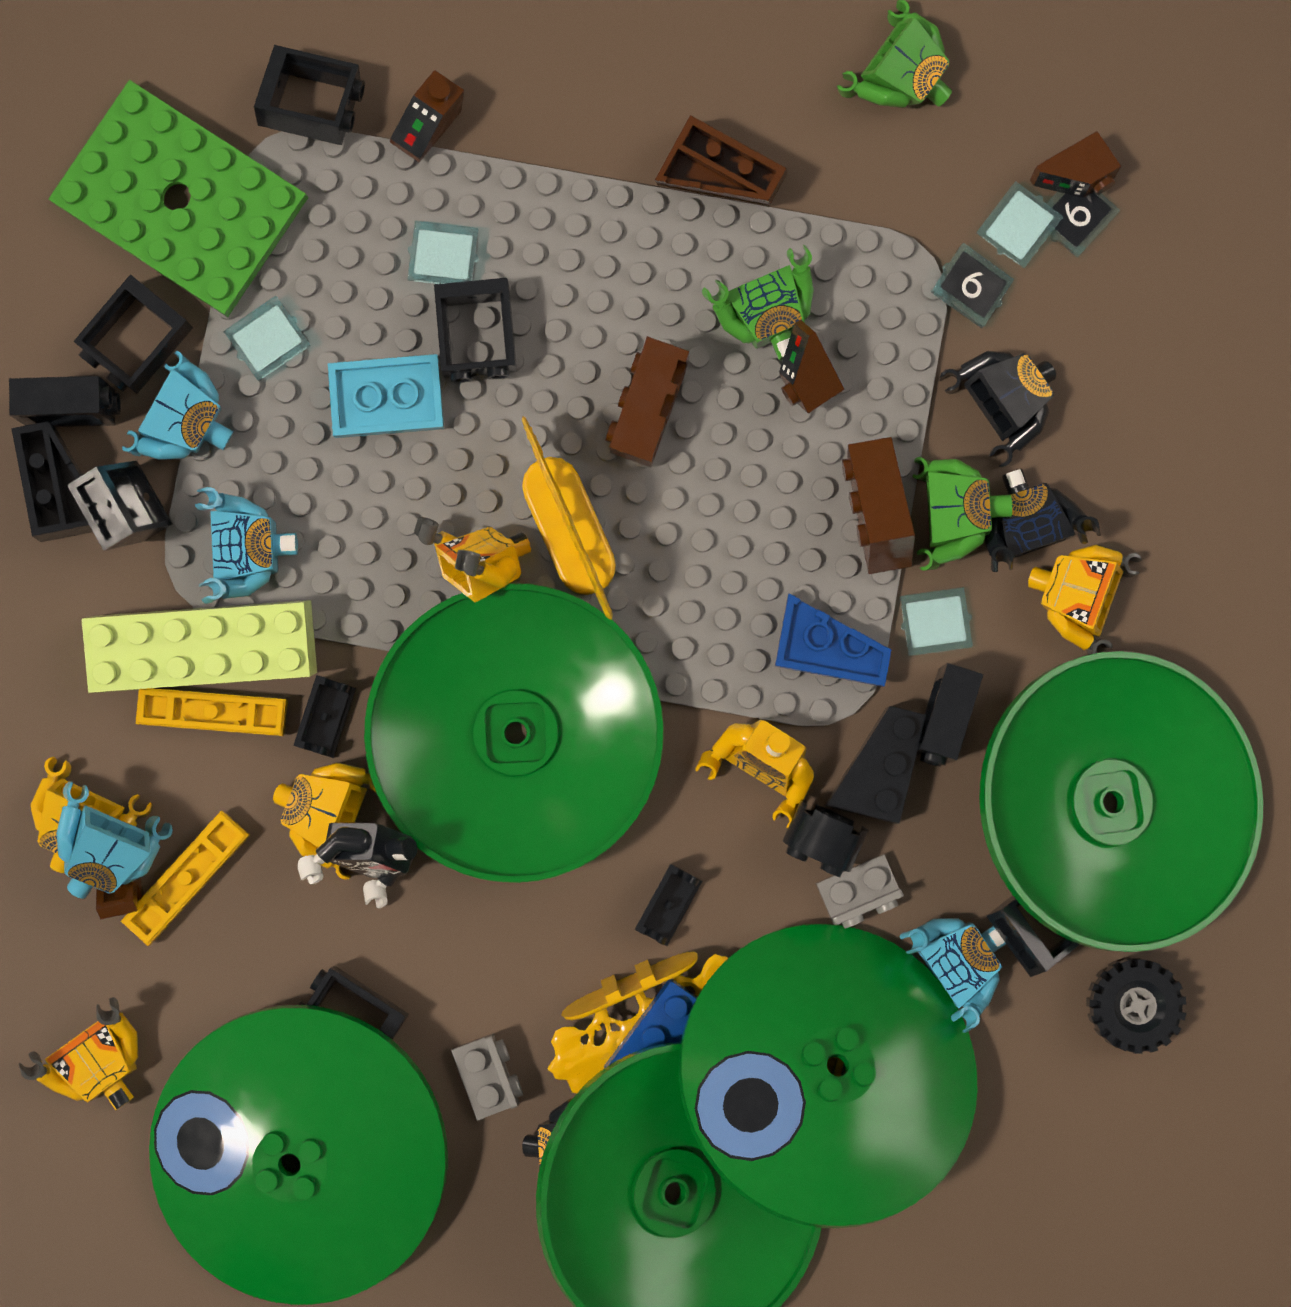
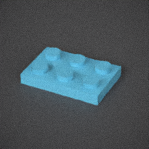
[327,354,444,438]

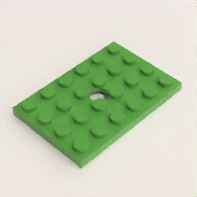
[49,80,309,318]

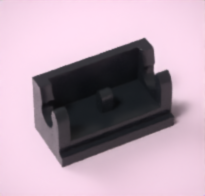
[293,675,357,758]
[635,863,702,946]

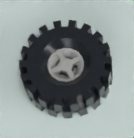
[1086,958,1187,1054]

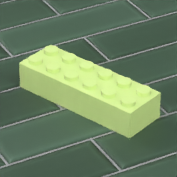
[82,600,317,693]

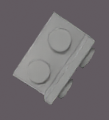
[816,854,904,929]
[451,1033,523,1121]

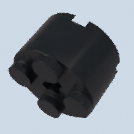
[783,800,869,877]

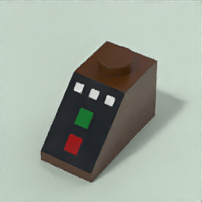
[390,70,464,162]
[1030,131,1121,198]
[779,320,845,413]

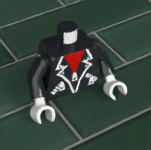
[298,823,417,908]

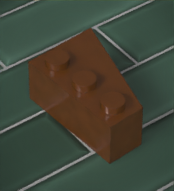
[655,115,787,206]
[605,336,689,468]
[842,437,915,575]

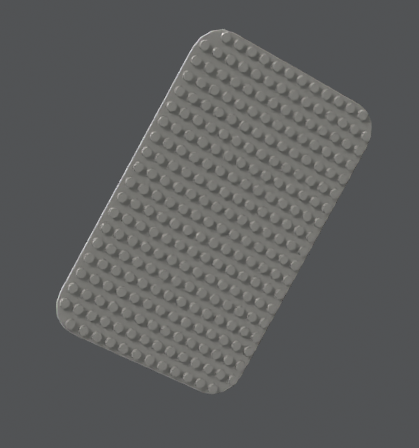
[165,131,947,726]

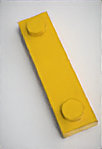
[135,688,288,736]
[121,810,250,946]

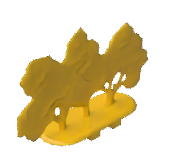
[522,416,616,620]
[547,952,728,1094]

